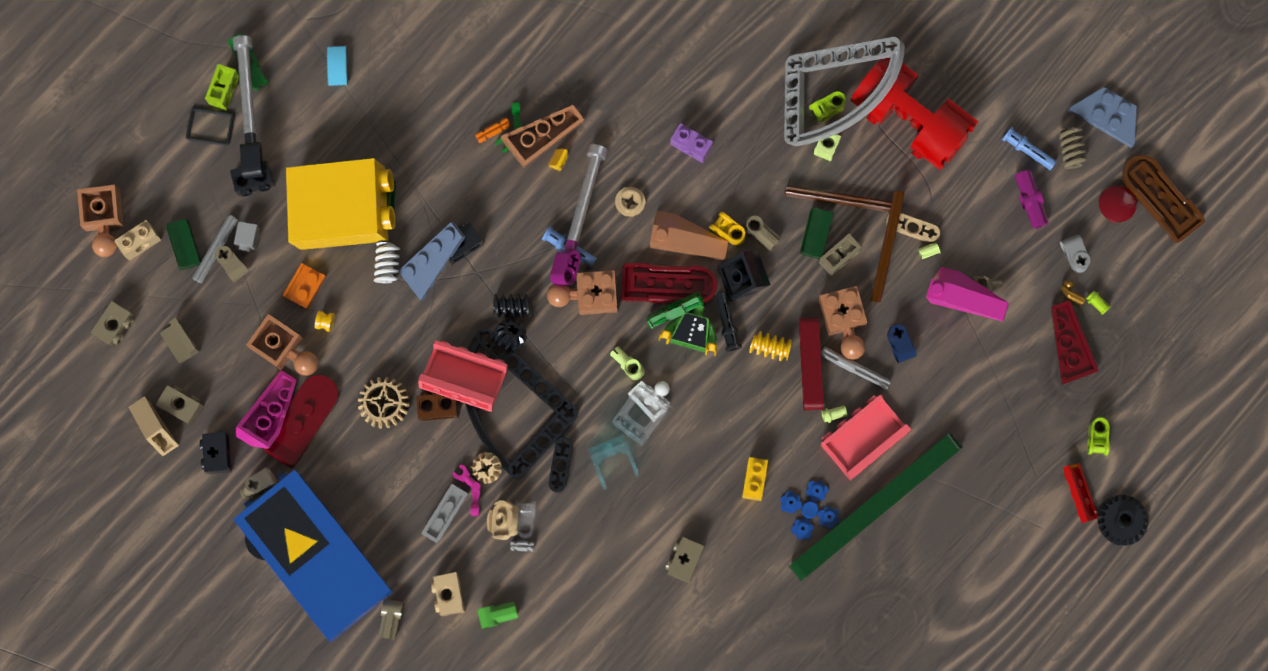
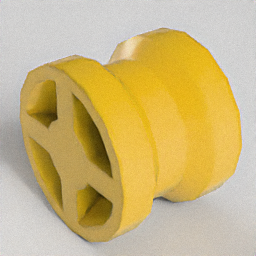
[315,310,335,332]

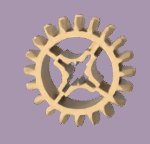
[358,377,410,429]

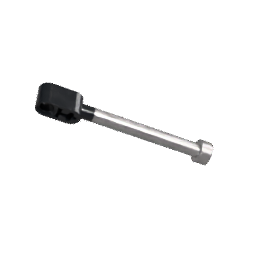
[233,36,264,179]

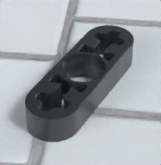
[548,437,573,493]

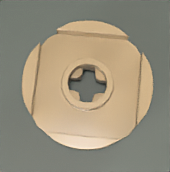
[487,500,519,540]

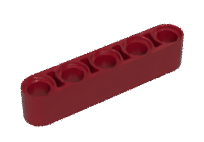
[799,317,824,411]

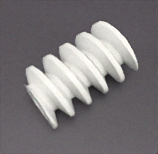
[374,242,400,283]

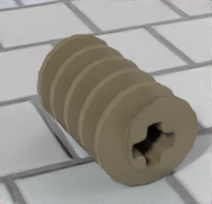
[1058,127,1088,169]

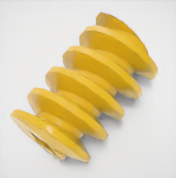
[749,331,792,362]

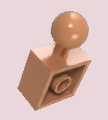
[77,185,124,257]
[547,270,618,315]
[818,286,867,360]
[246,314,318,376]

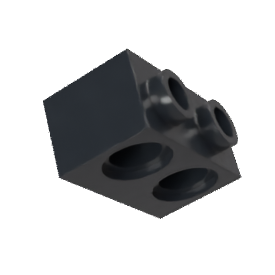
[230,161,275,197]

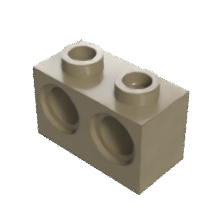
[819,234,862,277]

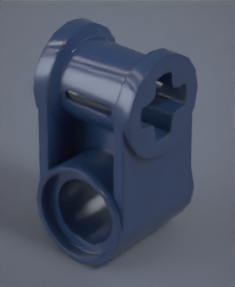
[887,324,917,363]

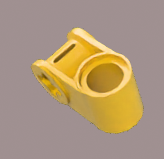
[709,212,745,246]

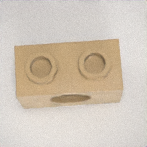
[114,220,161,261]
[431,572,465,616]

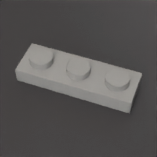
[421,484,469,544]

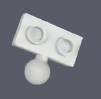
[628,381,670,422]

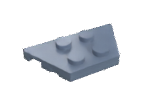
[1069,87,1137,148]

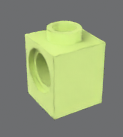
[814,134,841,161]

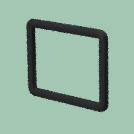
[186,107,235,146]

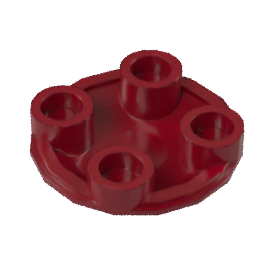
[1098,185,1137,223]

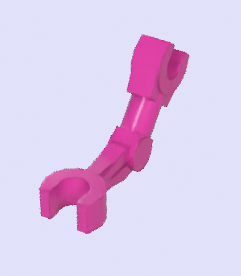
[452,465,481,517]

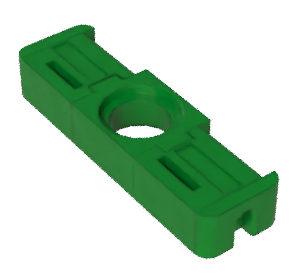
[228,34,269,91]
[646,291,704,329]

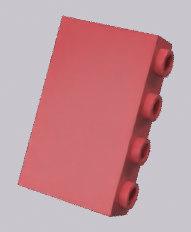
[418,340,508,412]
[821,394,911,481]

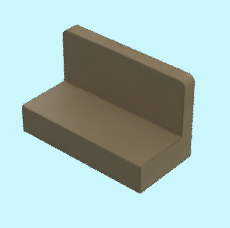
[160,318,199,364]

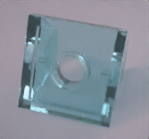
[587,435,640,490]

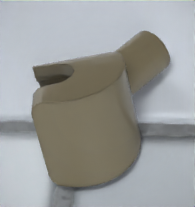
[974,276,1002,291]

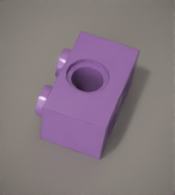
[671,123,713,163]

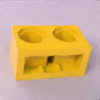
[742,457,768,501]

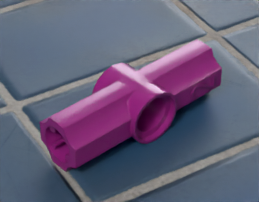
[1014,170,1049,229]

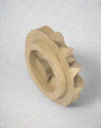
[615,187,645,217]
[471,452,502,484]

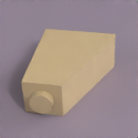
[129,396,179,456]

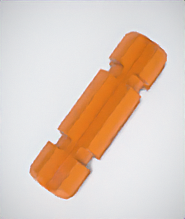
[475,118,511,143]

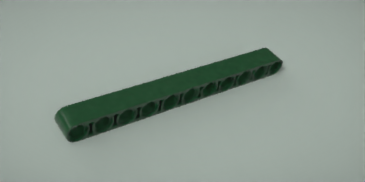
[788,432,963,581]

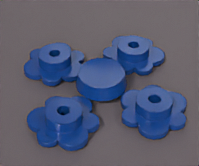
[780,480,840,540]

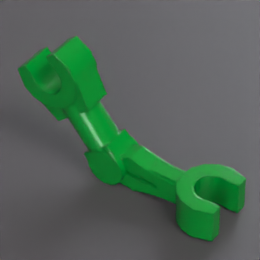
[495,102,521,154]

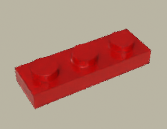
[1063,463,1099,523]

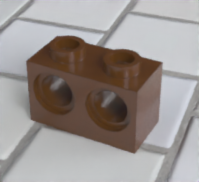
[416,392,458,421]

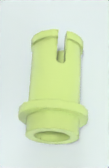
[821,405,847,423]

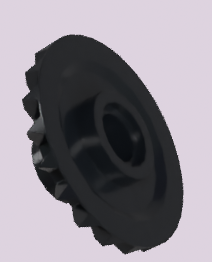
[1097,495,1149,546]

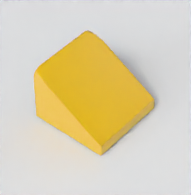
[548,149,569,171]

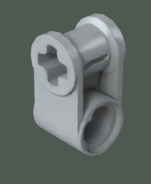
[1060,234,1091,273]

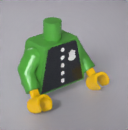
[658,305,717,356]

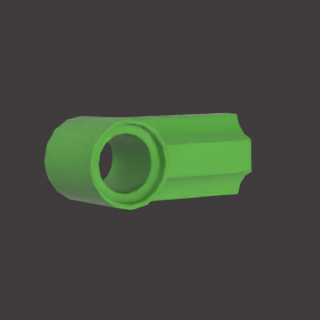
[477,602,518,629]

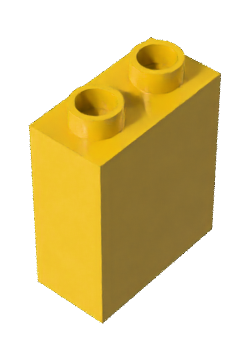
[286,158,396,250]

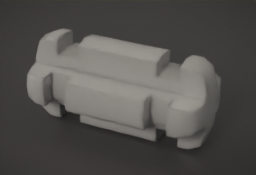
[510,540,534,552]

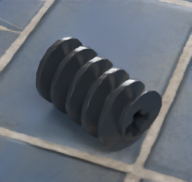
[493,294,533,318]

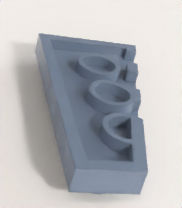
[399,222,465,300]

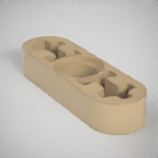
[886,213,940,243]

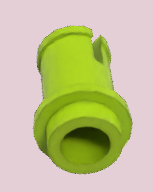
[1086,291,1111,315]

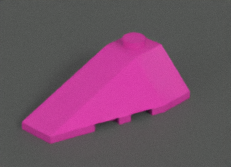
[926,267,1009,321]
[236,370,297,449]

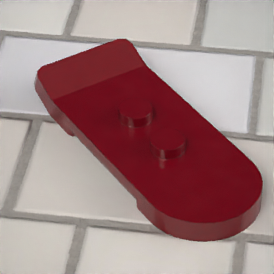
[621,263,717,304]
[262,375,339,468]

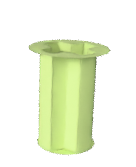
[918,240,941,259]

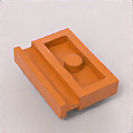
[282,263,326,310]

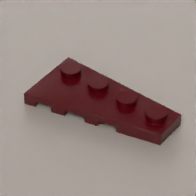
[1051,300,1099,385]

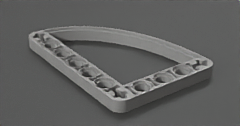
[784,37,905,146]

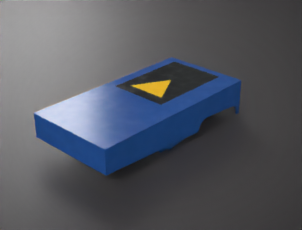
[233,470,393,642]

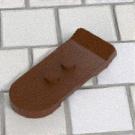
[1122,155,1205,243]

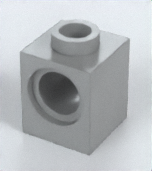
[234,222,260,252]

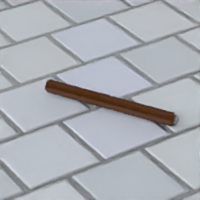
[785,185,892,212]
[871,191,904,303]

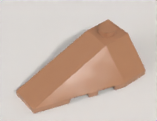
[650,211,728,260]

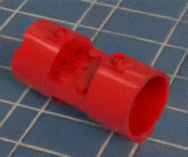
[850,57,979,171]

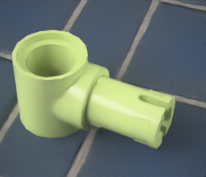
[610,346,645,380]

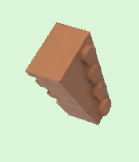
[501,105,584,168]

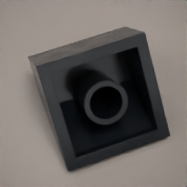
[717,250,771,301]

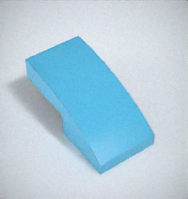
[327,46,348,86]

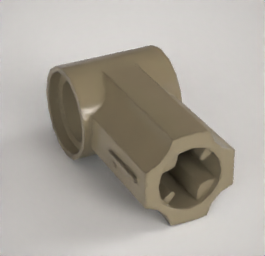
[745,216,781,251]
[378,599,404,640]

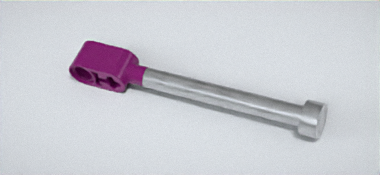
[550,144,608,285]

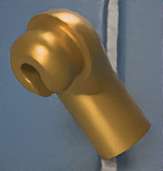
[1061,280,1085,305]

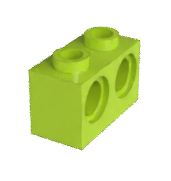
[205,64,240,110]

